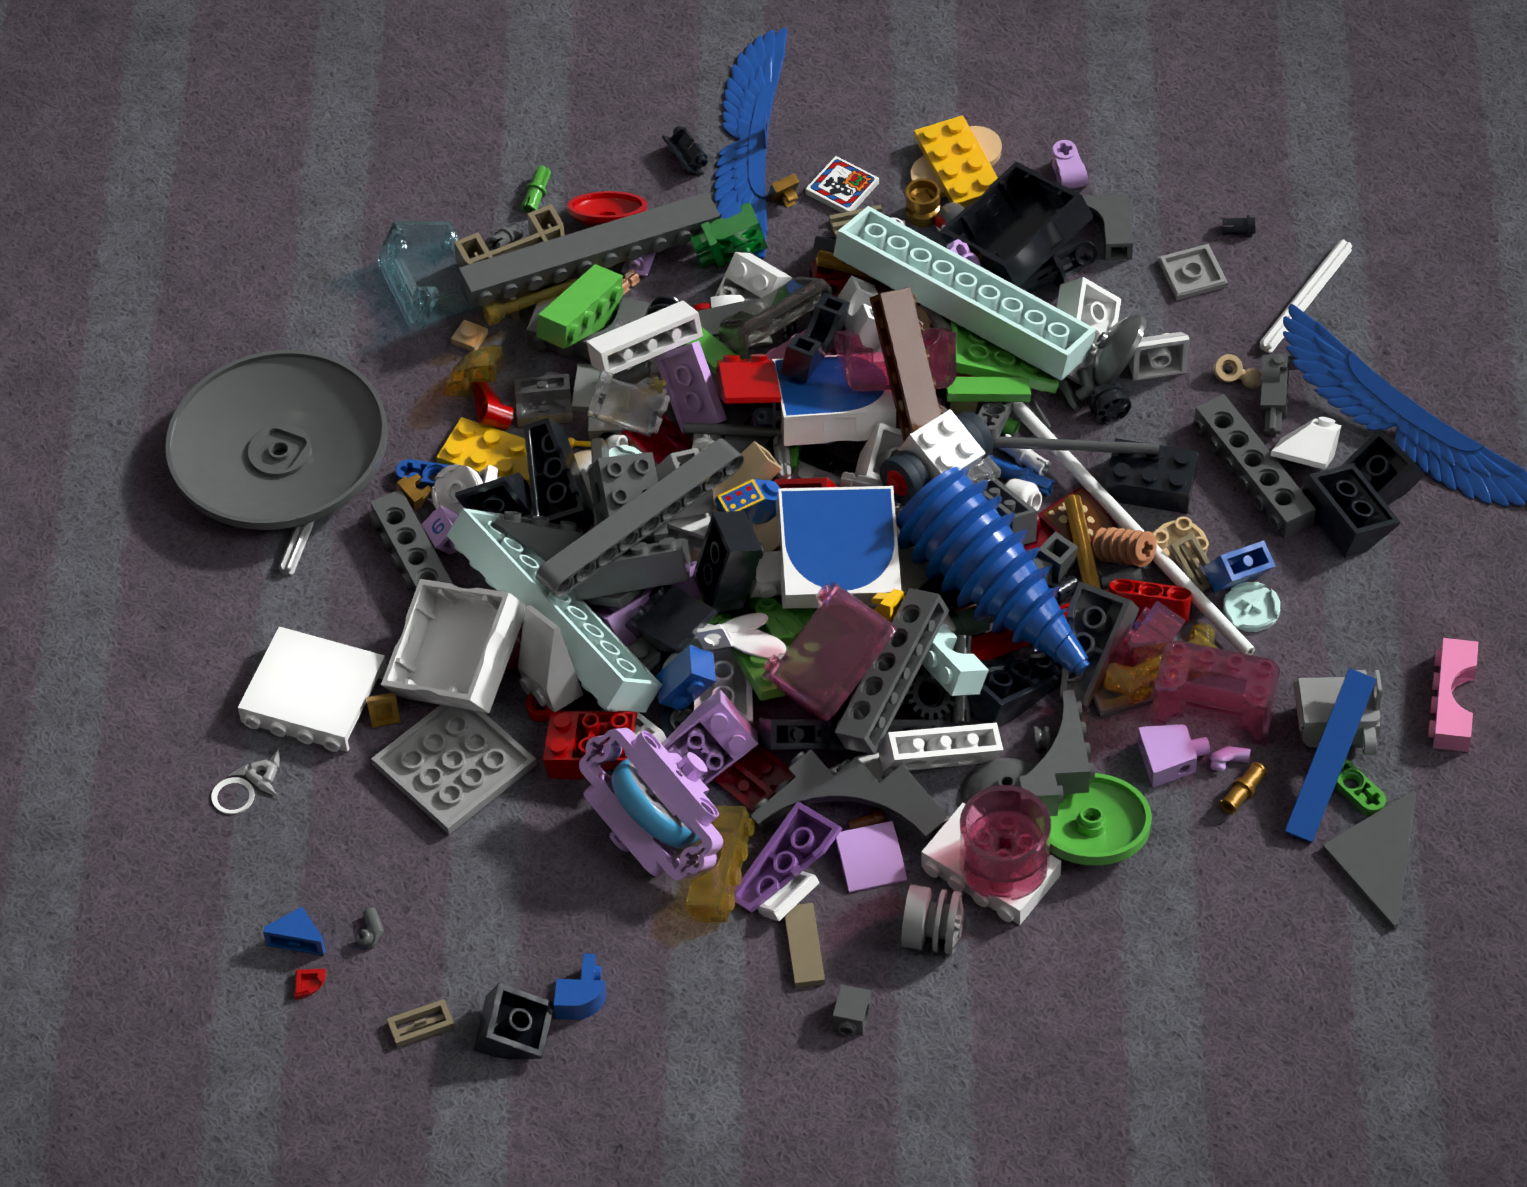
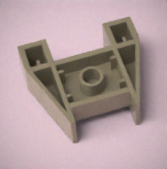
[454,204,571,320]

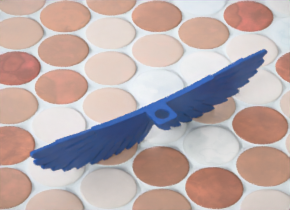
[714,28,787,260]
[1283,304,1527,507]

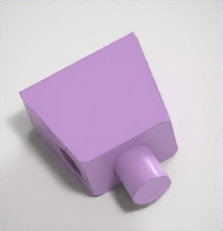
[1137,724,1210,788]

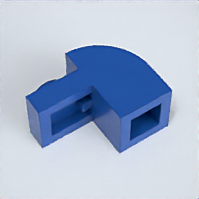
[554,953,607,1020]

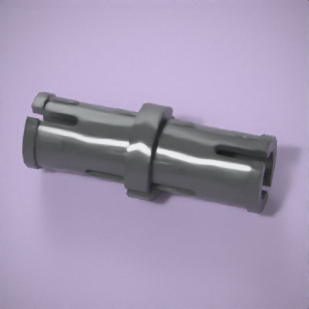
[485,223,524,251]

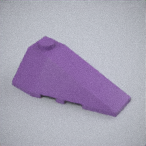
[728,801,842,913]

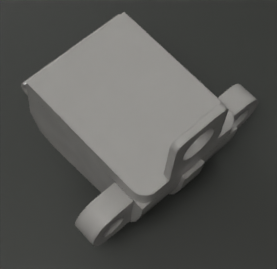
[1293,670,1382,755]

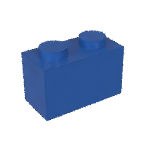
[1203,541,1276,593]
[656,645,716,711]

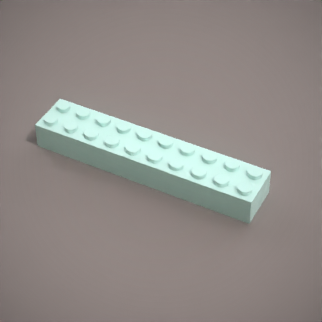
[833,206,1096,380]
[447,508,662,713]

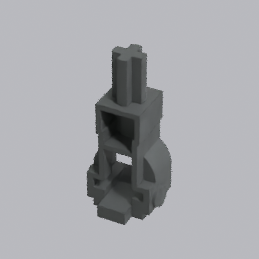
[1260,353,1297,437]

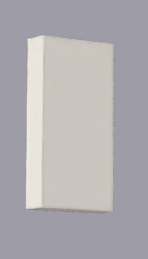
[757,871,819,921]

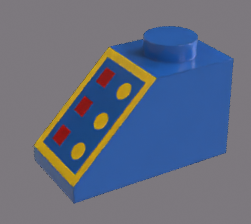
[714,479,780,524]

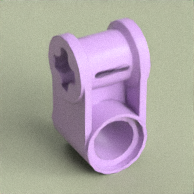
[1052,140,1088,189]

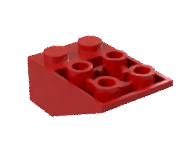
[543,711,637,780]

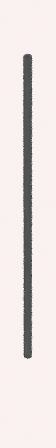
[683,422,1160,455]

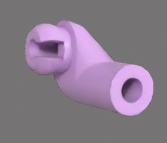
[1210,746,1251,771]

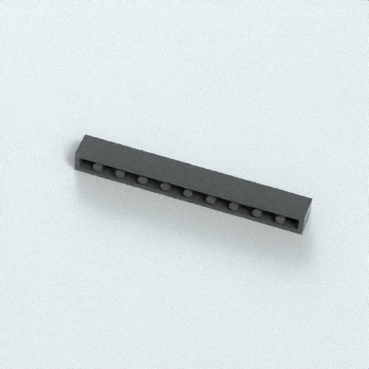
[458,192,720,308]

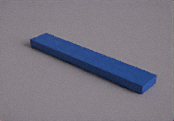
[1284,668,1377,843]

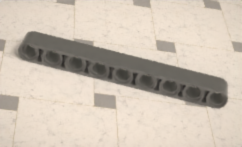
[536,438,744,598]

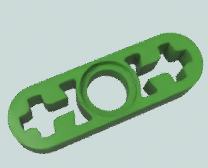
[1335,758,1386,816]

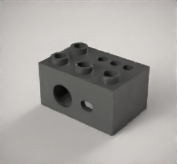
[588,452,668,544]

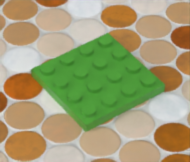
[948,321,1059,393]

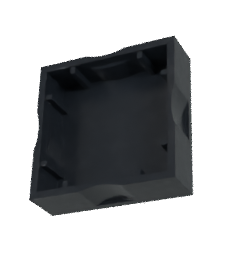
[940,162,1094,287]

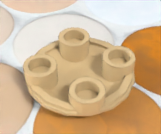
[1153,517,1209,567]

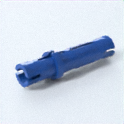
[978,455,1055,496]

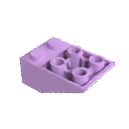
[662,690,758,785]

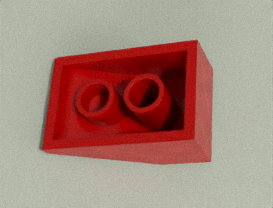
[716,354,781,404]

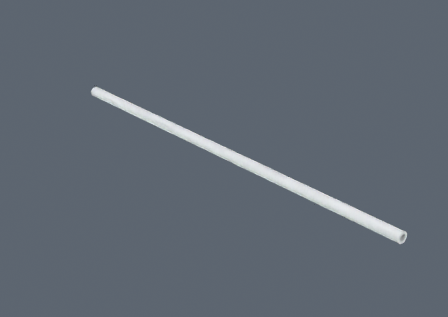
[920,304,1255,658]

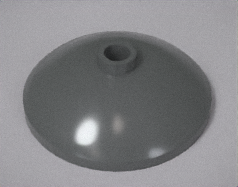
[1093,314,1146,387]
[962,758,1035,833]

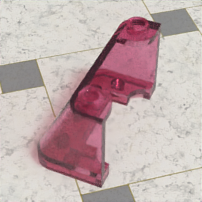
[834,327,956,391]
[762,582,897,721]

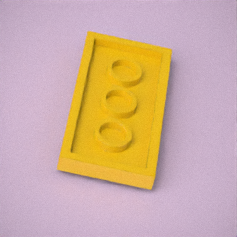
[914,115,998,208]
[437,417,530,485]

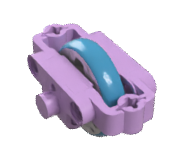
[579,728,723,880]

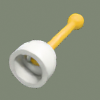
[568,435,628,450]

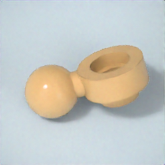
[1214,354,1262,389]

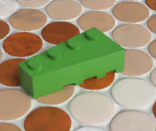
[536,264,624,349]

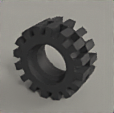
[902,668,956,719]

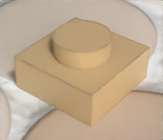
[451,320,488,352]

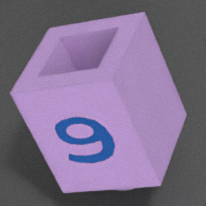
[422,506,459,554]

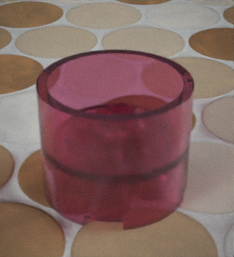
[959,785,1051,900]

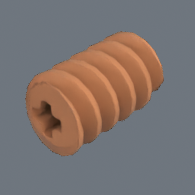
[1092,527,1157,567]

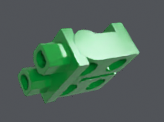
[690,202,768,268]

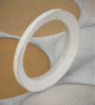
[212,777,255,815]

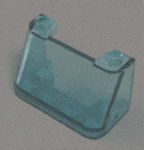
[379,221,483,329]

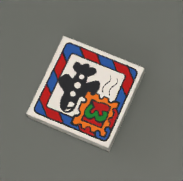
[805,156,879,213]

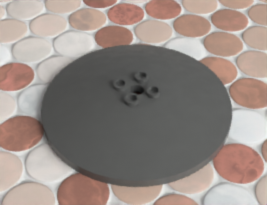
[165,350,388,530]

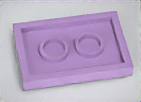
[654,341,727,434]

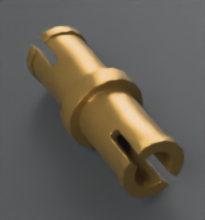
[1220,762,1267,815]

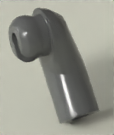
[612,360,651,384]
[356,908,384,949]

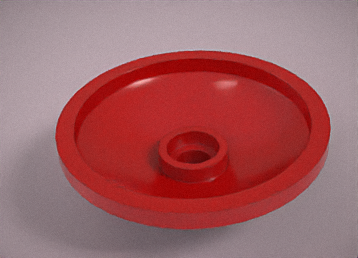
[567,191,647,227]

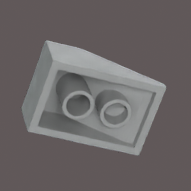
[518,605,583,712]

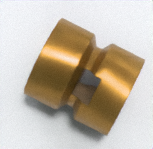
[905,178,940,227]

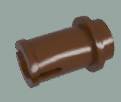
[847,809,885,830]

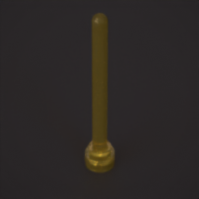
[483,277,580,326]

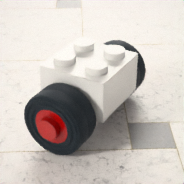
[880,409,994,505]

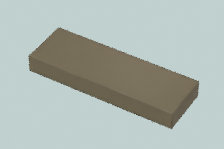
[785,903,825,988]

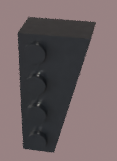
[524,417,594,527]

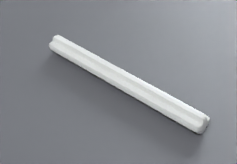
[1260,240,1352,353]

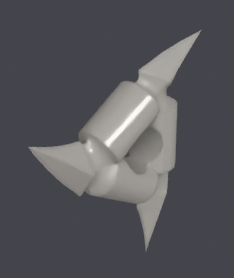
[228,747,280,796]

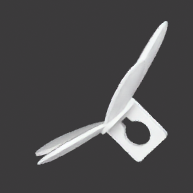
[662,613,786,669]

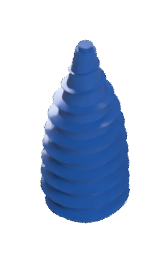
[896,467,1090,676]

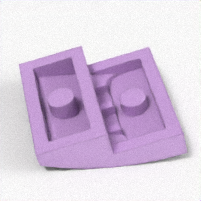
[835,821,907,893]

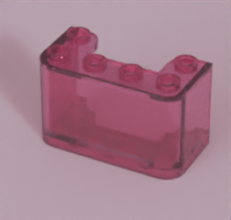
[1151,641,1280,746]

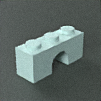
[922,623,988,696]

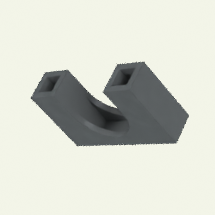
[1083,194,1133,260]
[526,283,650,361]

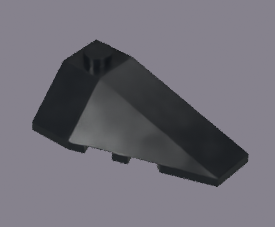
[967,653,1063,727]

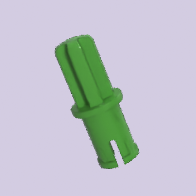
[520,165,551,213]

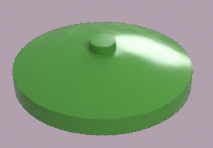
[1032,773,1152,865]

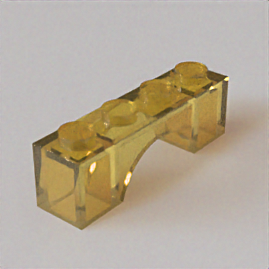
[685,806,755,922]

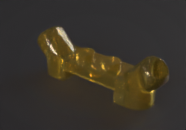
[1103,623,1222,704]

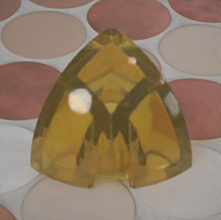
[443,345,503,397]

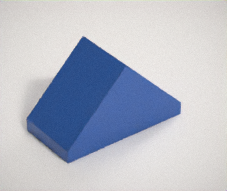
[263,907,326,956]

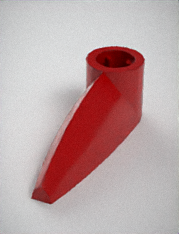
[474,373,513,431]

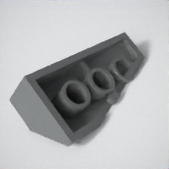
[1060,581,1139,708]

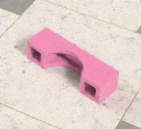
[1428,638,1478,752]

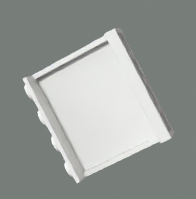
[238,627,387,752]

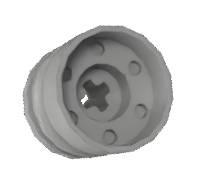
[901,885,964,955]

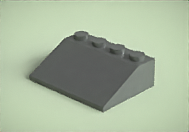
[574,537,693,601]

